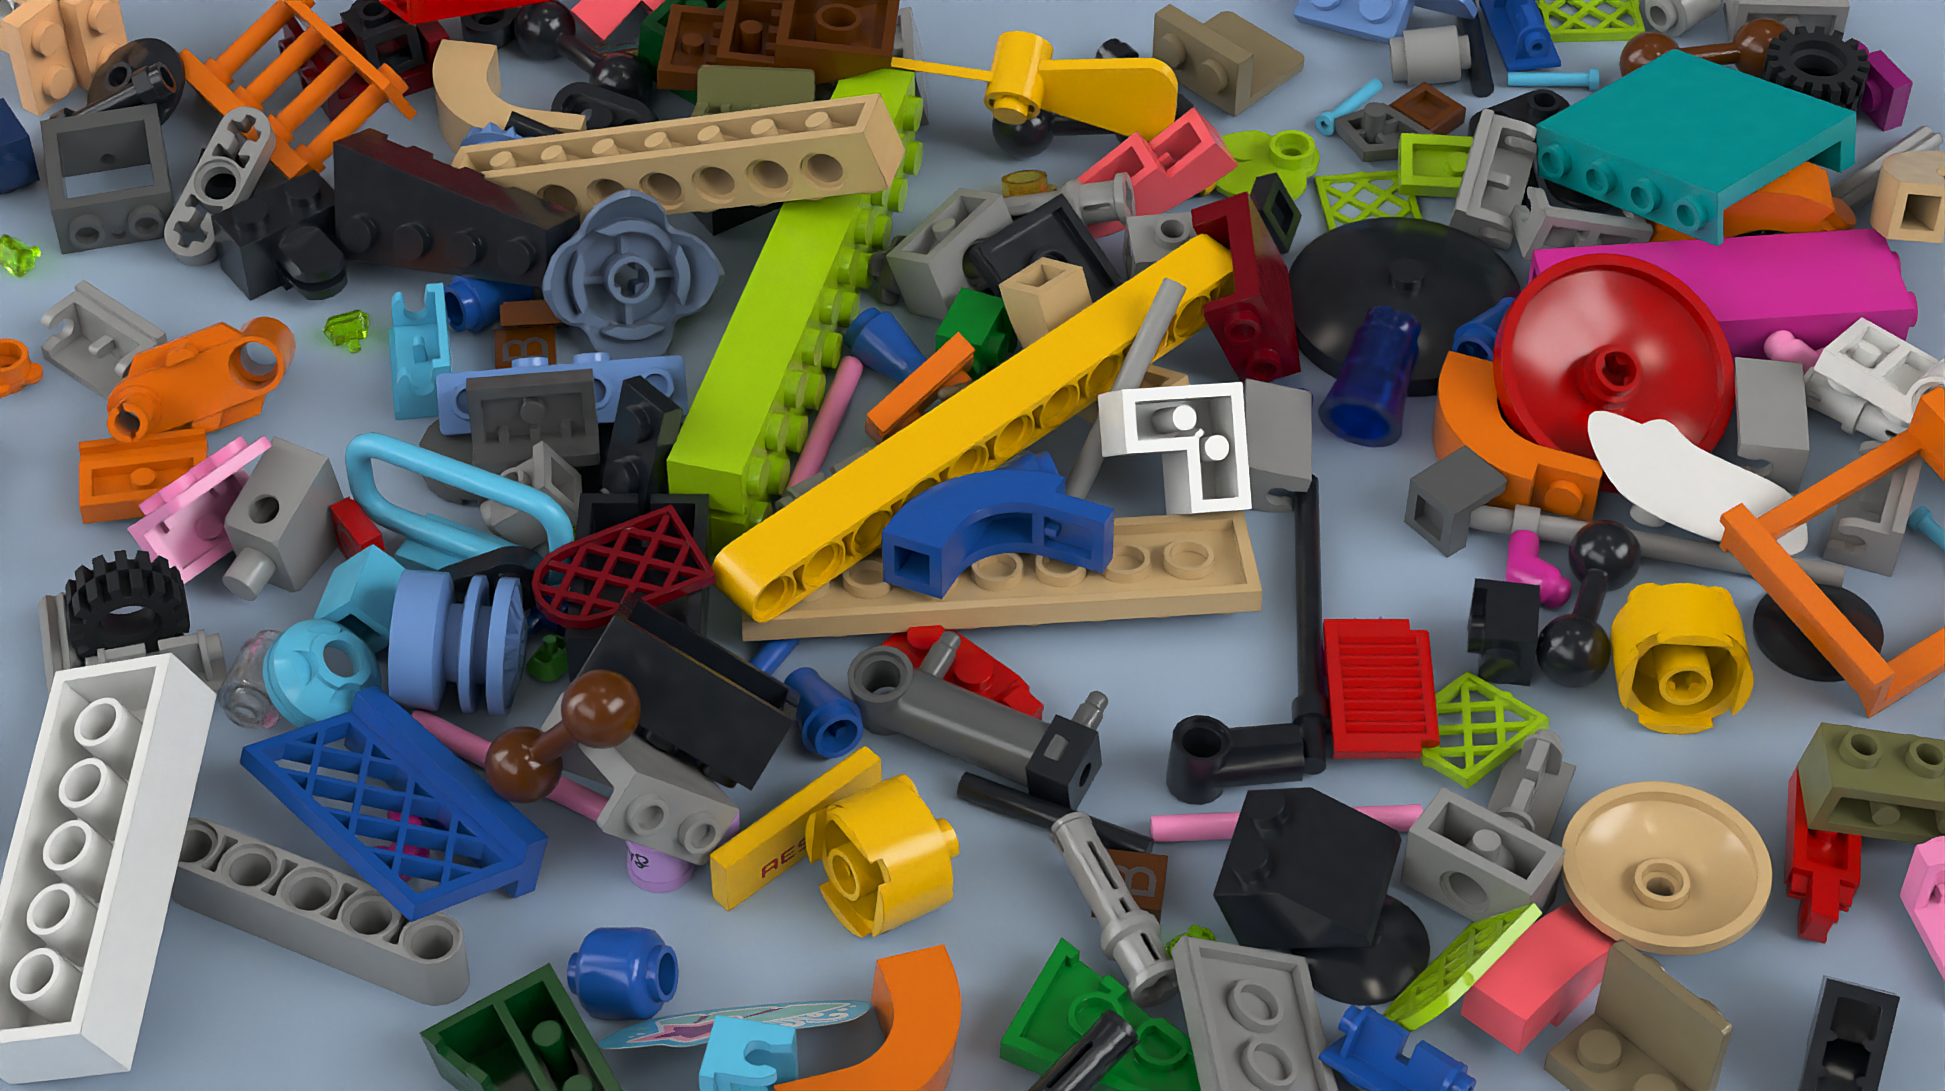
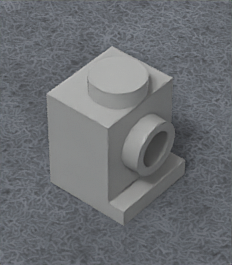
[480,441,582,549]

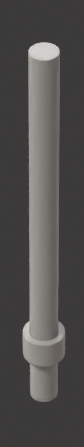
[1469,504,1845,588]

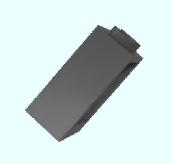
[40,103,175,254]

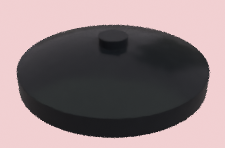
[1288,217,1521,397]

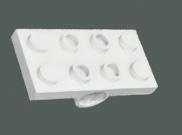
[1813,317,1945,428]

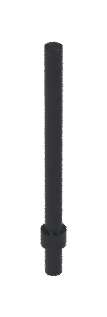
[1291,474,1331,775]

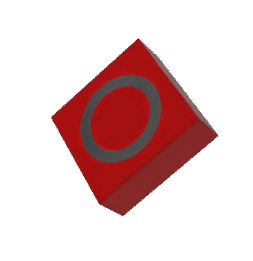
[329,497,386,560]

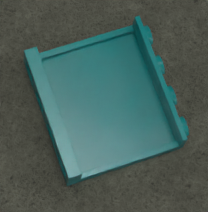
[1536,49,1856,246]

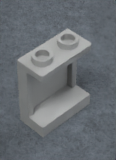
[540,691,740,866]

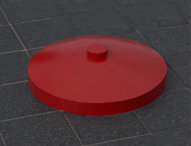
[1493,253,1735,494]

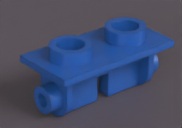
[1479,0,1561,72]
[1318,1005,1476,1091]

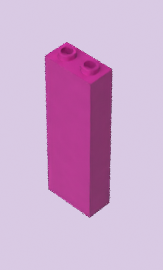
[1527,228,1918,363]

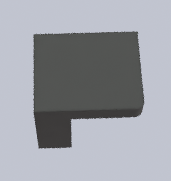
[1404,445,1507,558]

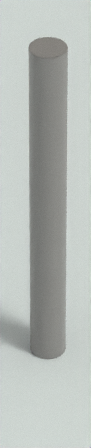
[1065,278,1187,500]

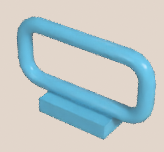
[345,432,574,586]

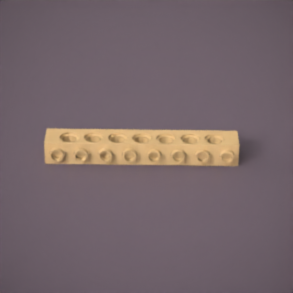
[451,93,905,225]

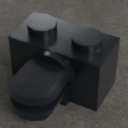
[211,169,348,301]

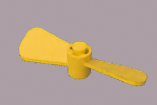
[889,31,1178,142]

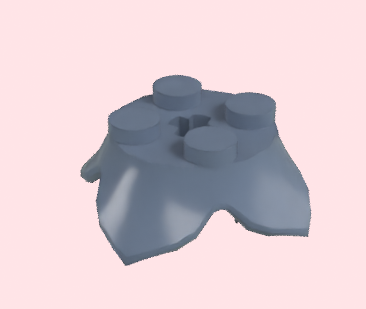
[542,189,726,360]

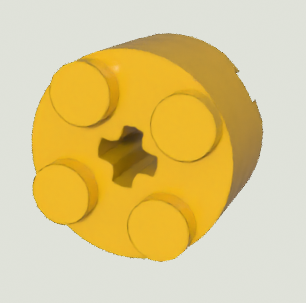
[1610,583,1754,735]
[805,773,960,938]

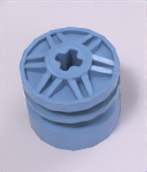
[388,569,527,717]

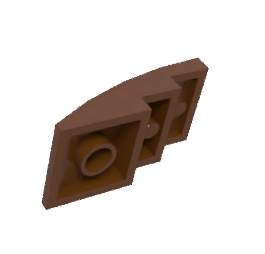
[657,0,900,91]

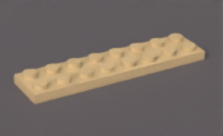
[741,511,1262,642]

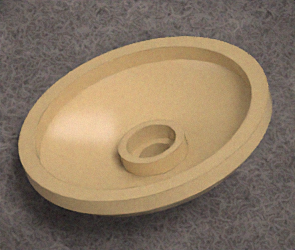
[1561,781,1772,956]

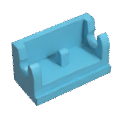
[388,282,453,420]
[699,1015,798,1091]

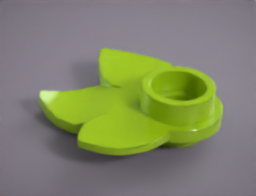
[1216,130,1320,201]

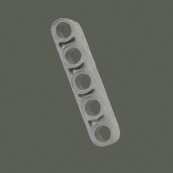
[171,817,470,1006]

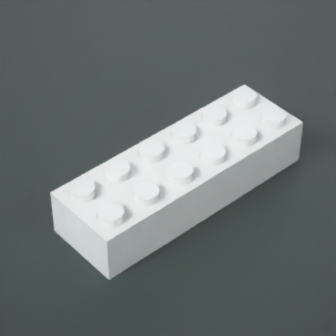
[0,653,217,1085]

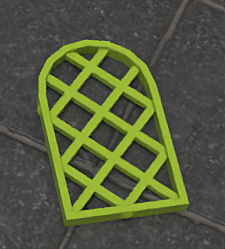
[1383,902,1542,1032]

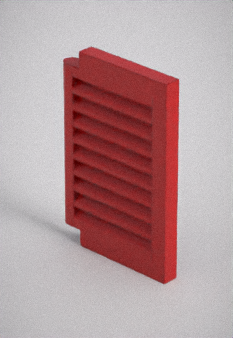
[1323,619,1440,759]

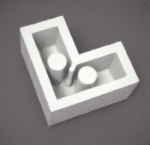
[1098,382,1252,515]

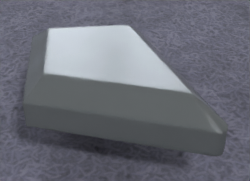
[1334,102,1436,162]

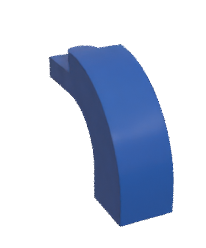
[882,470,1114,599]

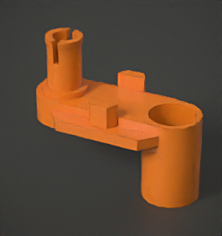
[107,316,296,443]

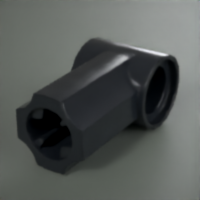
[1166,715,1305,805]

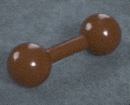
[1619,18,1789,79]
[485,669,641,804]

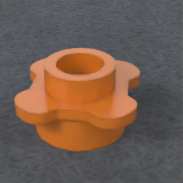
[0,338,43,398]

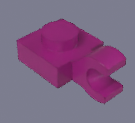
[1856,40,1913,132]

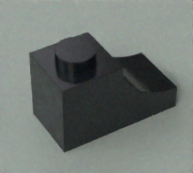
[1798,975,1900,1091]

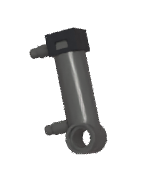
[847,630,1108,810]

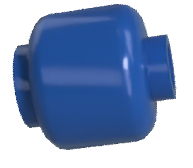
[567,927,679,1020]

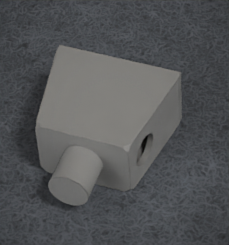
[222,436,344,601]

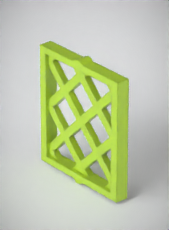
[1535,0,1646,43]
[1314,170,1422,231]
[1418,671,1549,789]

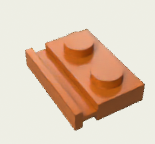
[865,332,975,445]
[79,427,209,524]

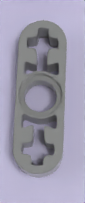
[164,106,276,266]

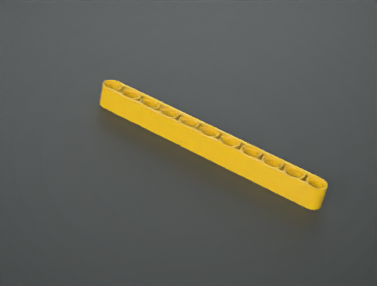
[711,234,1235,623]

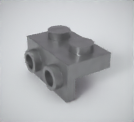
[466,368,600,475]

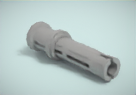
[1004,172,1136,228]
[1049,811,1180,1008]

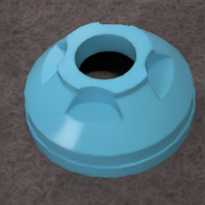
[262,619,382,728]

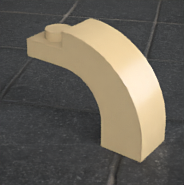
[432,39,587,154]
[1869,151,1945,244]
[999,257,1190,424]

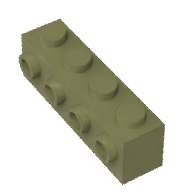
[1797,722,1945,844]

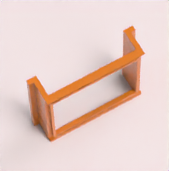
[1719,386,1945,719]

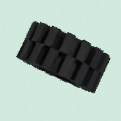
[1761,26,1870,111]
[64,550,190,660]

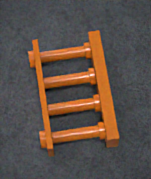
[179,0,417,181]

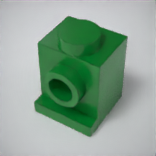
[935,287,1017,381]

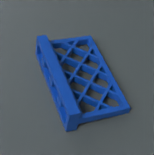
[240,685,549,922]

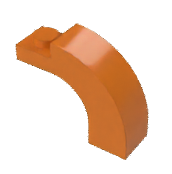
[1645,162,1856,242]
[1432,351,1604,523]
[773,944,961,1091]

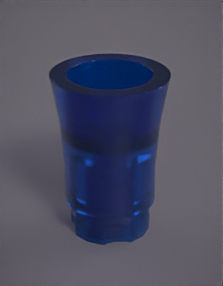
[1318,306,1422,447]

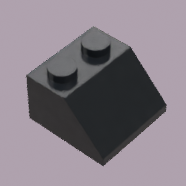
[1213,787,1402,949]

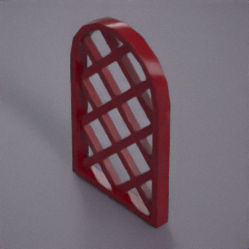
[532,504,716,630]

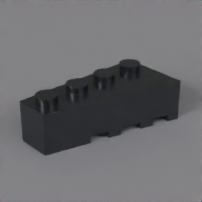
[333,128,580,288]

